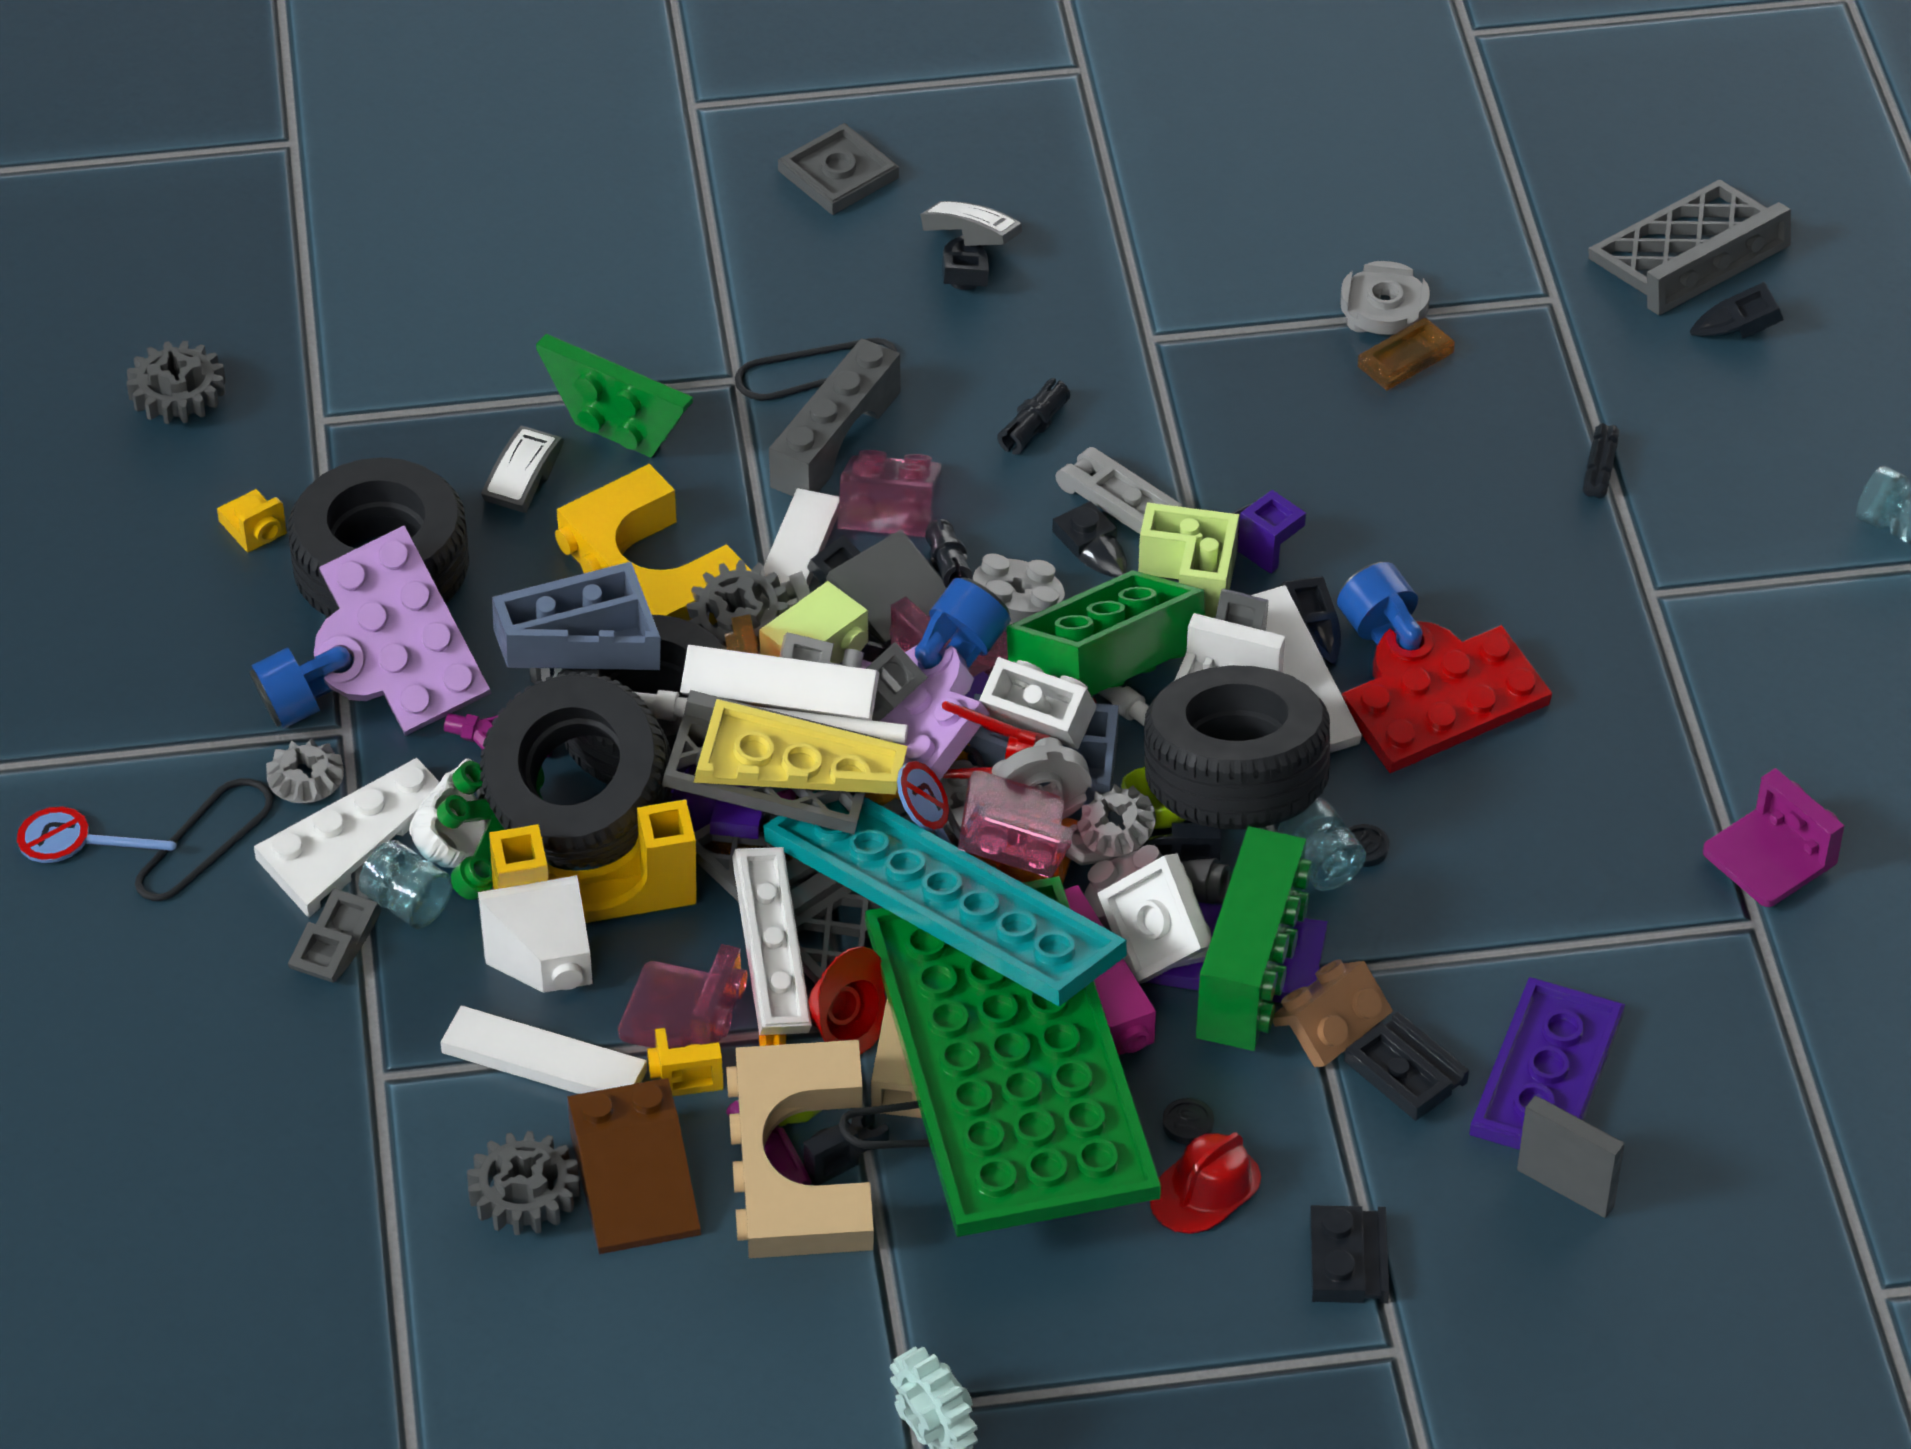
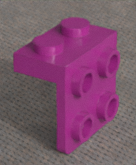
[1703,768,1845,907]

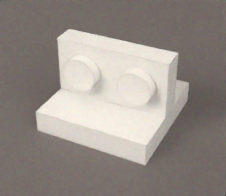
[1174,613,1285,681]
[1097,853,1212,984]

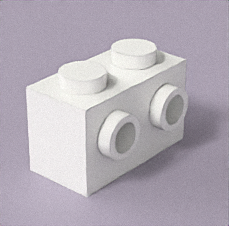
[979,657,1097,750]

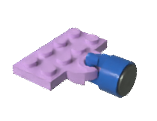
[249,525,491,736]
[861,578,1011,780]

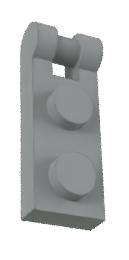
[1055,447,1182,534]

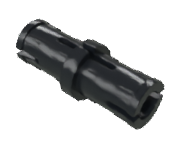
[997,378,1071,455]
[924,519,973,588]

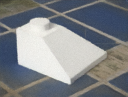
[478,875,593,993]

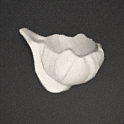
[409,759,487,868]

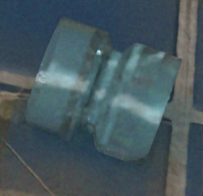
[1856,465,1911,544]
[1277,798,1366,891]
[358,840,453,929]

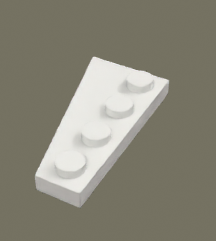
[254,758,440,918]

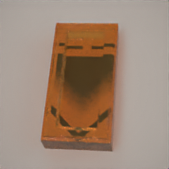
[1358,317,1455,391]

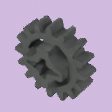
[126,341,226,424]
[687,560,790,654]
[467,1131,580,1235]

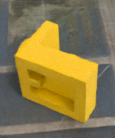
[217,489,287,553]
[647,1028,724,1096]

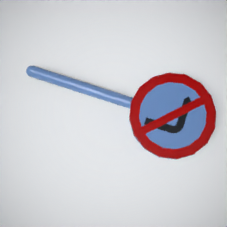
[897,761,951,844]
[16,806,177,863]

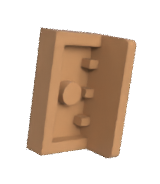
[1273,959,1393,1067]

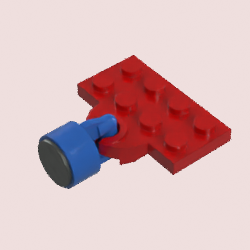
[1337,562,1553,774]

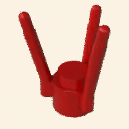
[942,701,1051,779]

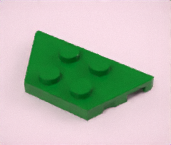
[536,334,693,458]

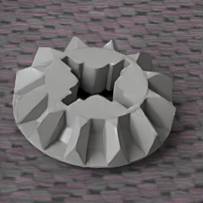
[266,738,344,803]
[1077,784,1156,857]

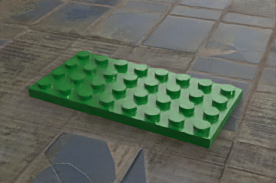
[865,876,1161,1237]

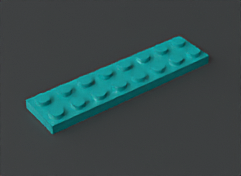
[763,790,1127,1006]

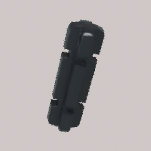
[1583,423,1620,499]

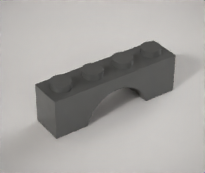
[769,338,901,496]

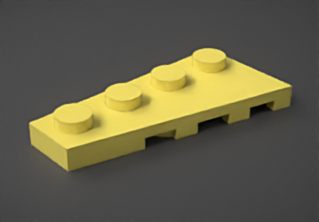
[694,699,908,794]

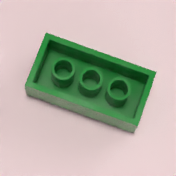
[1006,570,1205,698]
[1196,826,1312,1051]

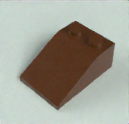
[567,1078,701,1254]

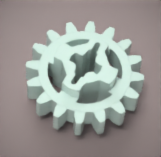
[889,1346,978,1449]

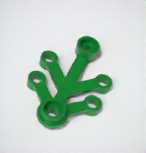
[437,761,551,900]

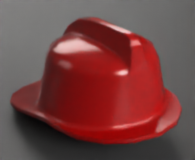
[808,946,886,1055]
[1150,1132,1262,1234]

